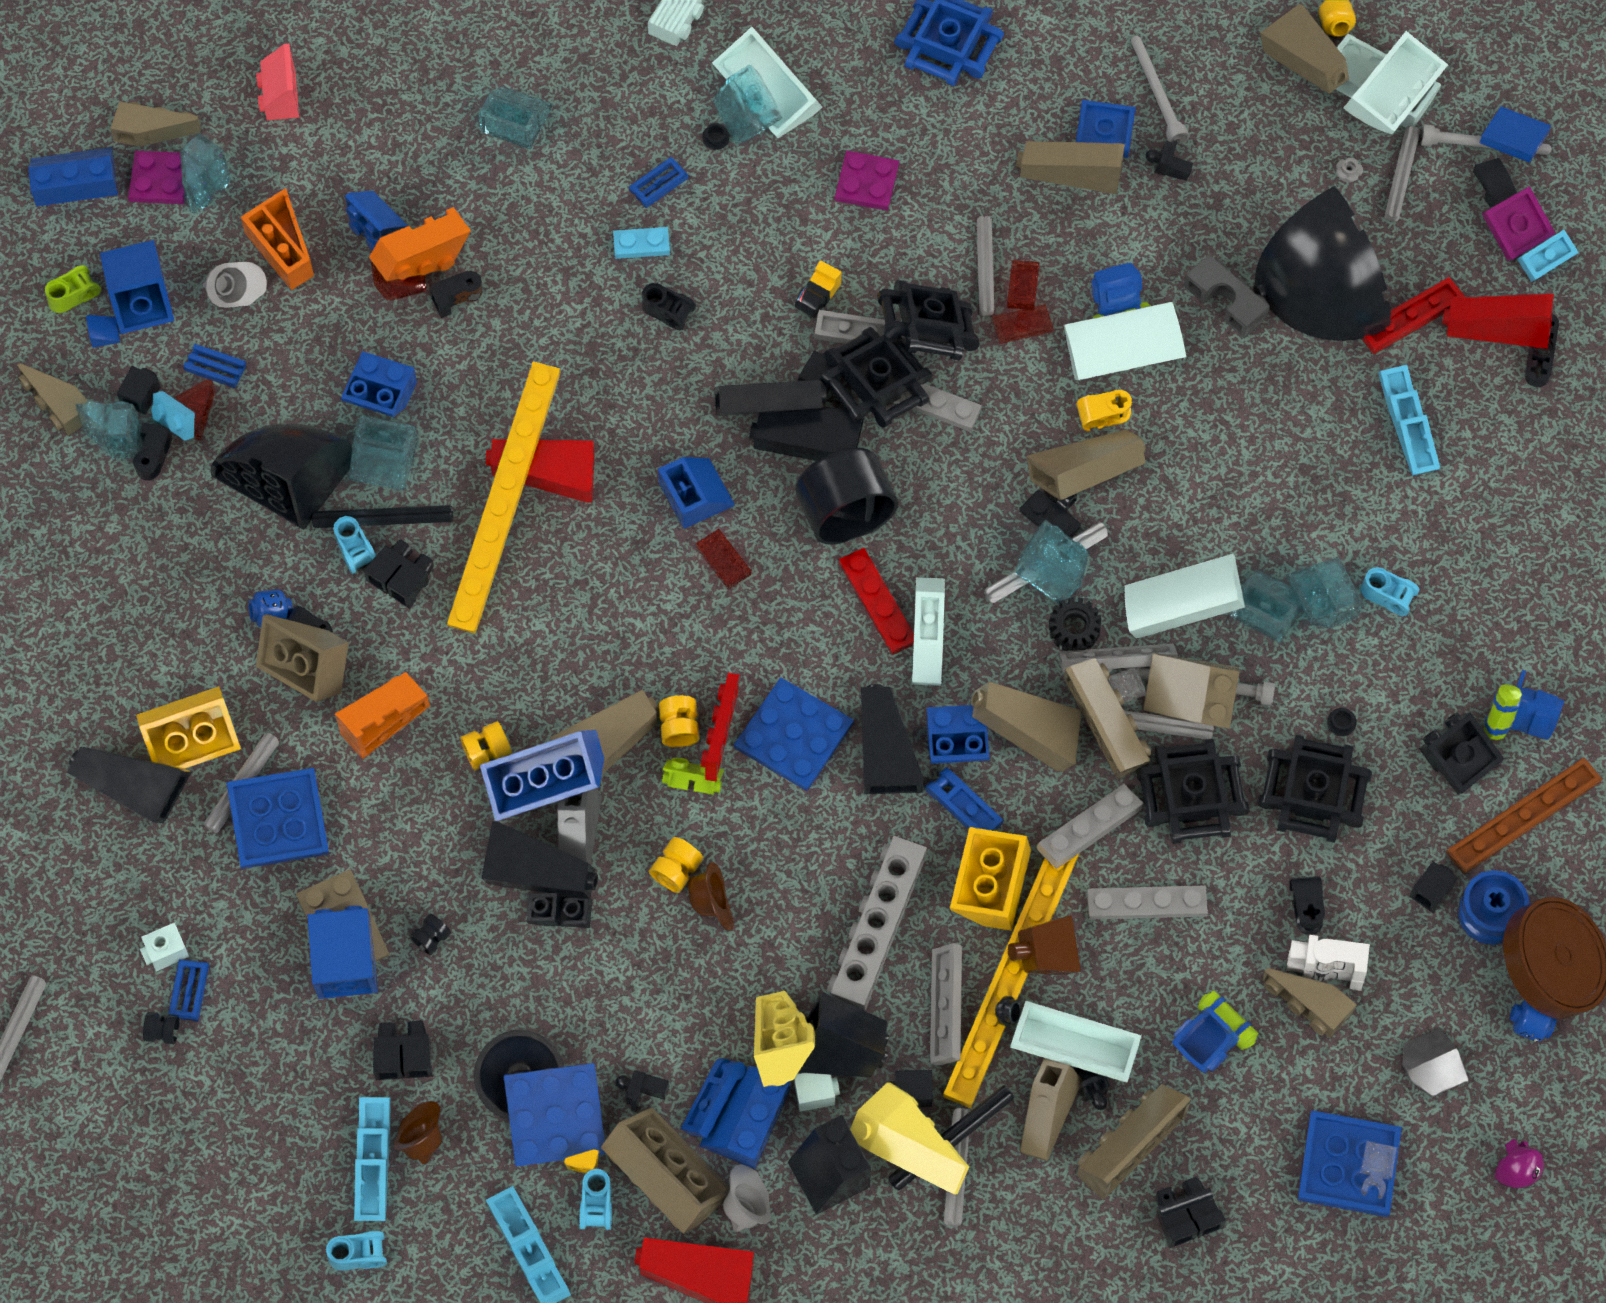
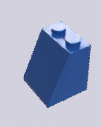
[100,240,175,334]
[307,906,378,999]

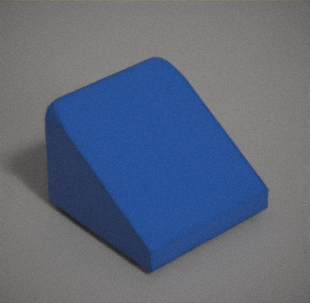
[86,315,120,348]

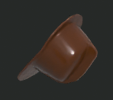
[688,862,734,931]
[393,1101,442,1164]

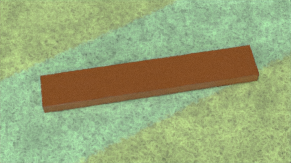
[1446,757,1603,875]

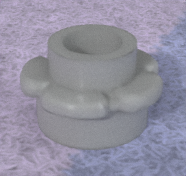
[1336,158,1363,182]

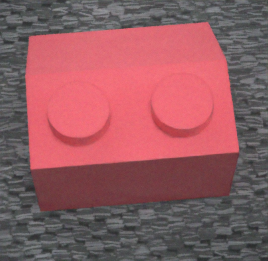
[256,43,299,121]

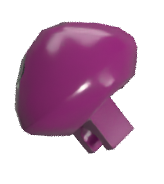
[1494,1139,1544,1188]

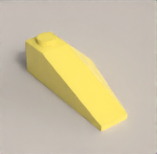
[754,991,815,1087]
[850,1083,969,1195]

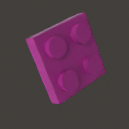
[128,150,190,204]
[835,150,900,211]
[1481,186,1556,261]

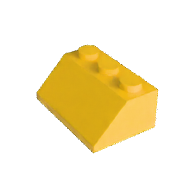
[136,686,241,769]
[950,827,1031,931]

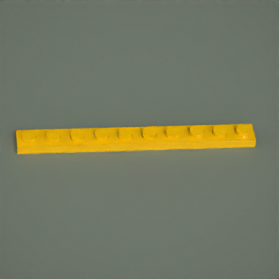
[447,361,561,634]
[943,853,1080,1109]

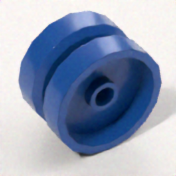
[1458,870,1529,945]

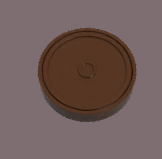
[1503,897,1606,1019]

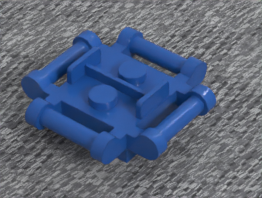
[894,0,1004,86]

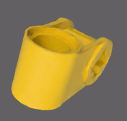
[1076,390,1132,431]

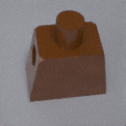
[1008,915,1081,975]

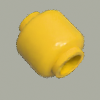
[1318,0,1356,37]

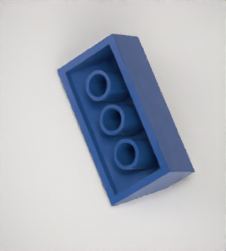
[480,730,604,821]

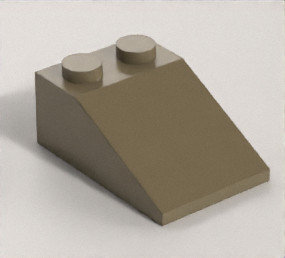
[256,614,349,702]
[1143,653,1240,729]
[296,869,390,962]

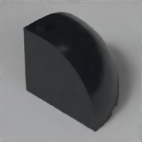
[1253,186,1391,341]
[211,423,355,530]

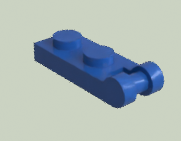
[924,767,1003,831]
[680,1058,746,1139]

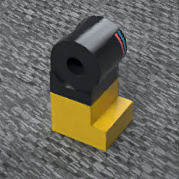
[795,260,842,318]

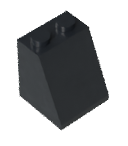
[798,992,889,1077]
[788,1115,871,1215]

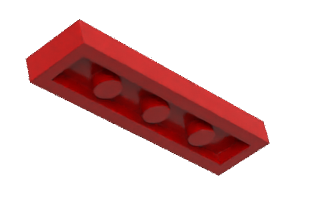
[1362,277,1465,354]
[839,548,914,655]
[701,673,740,782]

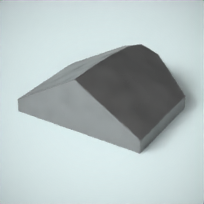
[1402,1028,1468,1097]

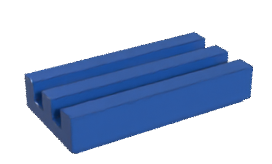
[629,157,688,208]
[183,344,247,388]
[168,959,209,1022]

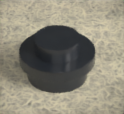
[702,123,730,150]
[1327,708,1357,736]
[995,996,1022,1026]

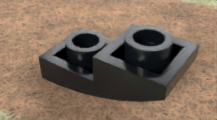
[1473,158,1517,208]
[526,893,592,928]

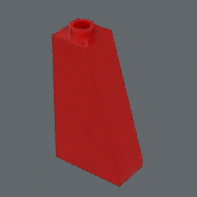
[1443,294,1554,349]
[486,439,595,503]
[635,1238,754,1303]

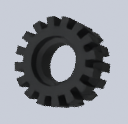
[1049,597,1102,651]

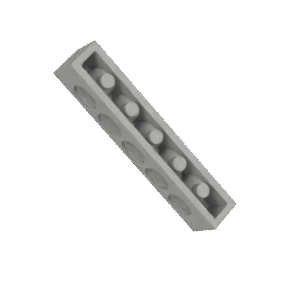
[827,836,927,1011]

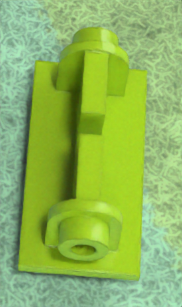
[662,758,725,795]

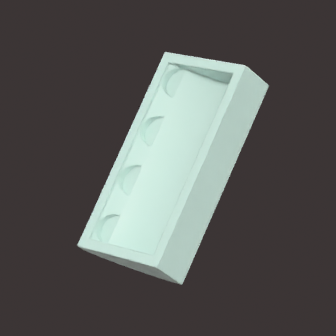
[712,27,823,138]
[1344,31,1448,134]
[1336,34,1441,128]
[1064,302,1186,380]
[1125,554,1245,638]
[1010,1001,1142,1082]

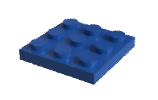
[734,677,854,791]
[226,768,329,869]
[504,1063,606,1166]
[1297,1110,1402,1217]

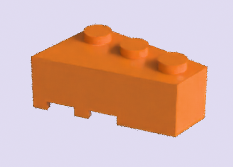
[241,188,314,291]
[369,207,471,281]
[335,672,430,759]

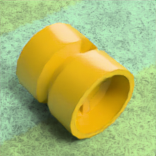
[659,695,700,747]
[460,721,512,771]
[649,837,703,893]

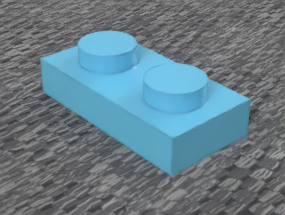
[613,227,670,259]
[1517,230,1579,282]
[151,391,195,441]

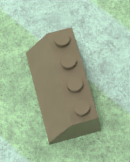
[1064,658,1152,780]
[1077,1084,1191,1200]
[601,1107,730,1234]

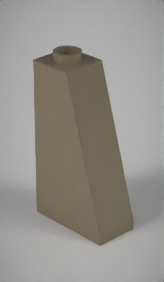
[1260,4,1349,94]
[1016,141,1125,194]
[1026,429,1146,500]
[971,682,1081,772]
[550,690,659,775]

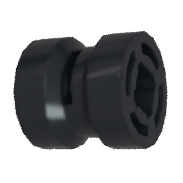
[409,913,451,955]
[143,1011,180,1045]

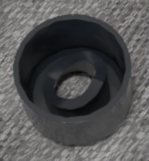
[795,447,898,545]

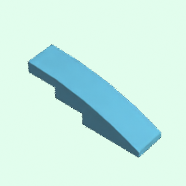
[1378,365,1440,476]
[354,1097,391,1221]
[486,1186,571,1303]

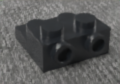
[1419,712,1504,795]

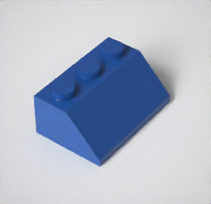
[28,147,118,207]
[699,1066,791,1169]

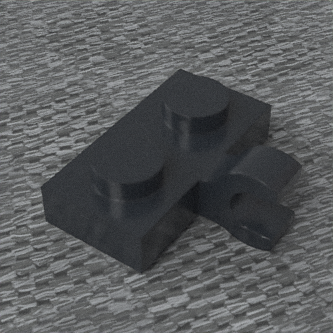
[1019,489,1081,545]

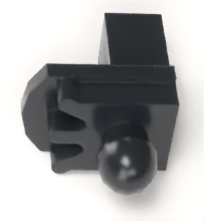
[1146,140,1193,181]
[1074,1067,1110,1110]
[615,1070,670,1112]

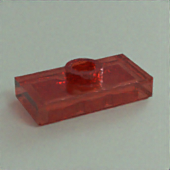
[1007,260,1040,310]
[992,304,1053,344]
[695,529,752,590]

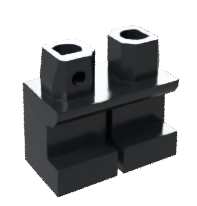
[364,539,434,609]
[373,1020,433,1080]
[1156,1176,1226,1248]

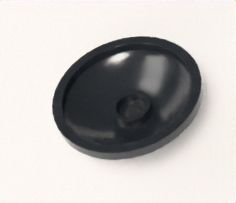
[474,1030,564,1120]

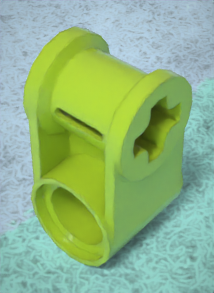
[45,265,101,313]

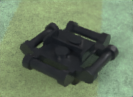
[877,280,980,361]
[820,327,933,428]
[1258,734,1372,843]
[1136,739,1250,844]

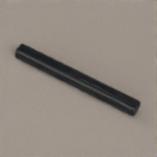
[312,505,453,528]
[888,1085,1014,1190]

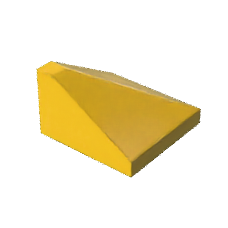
[564,1149,599,1174]

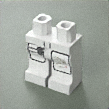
[1286,935,1370,991]

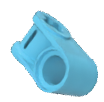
[333,516,376,574]
[1361,567,1419,616]
[580,1169,612,1230]
[326,1231,387,1270]

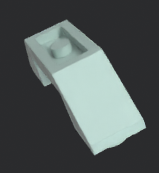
[912,577,945,686]

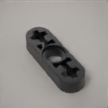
[1524,313,1559,387]

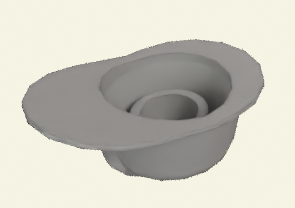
[202,262,267,308]
[723,1164,771,1232]

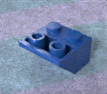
[345,191,408,251]
[341,351,417,417]
[658,457,735,529]
[926,705,990,764]

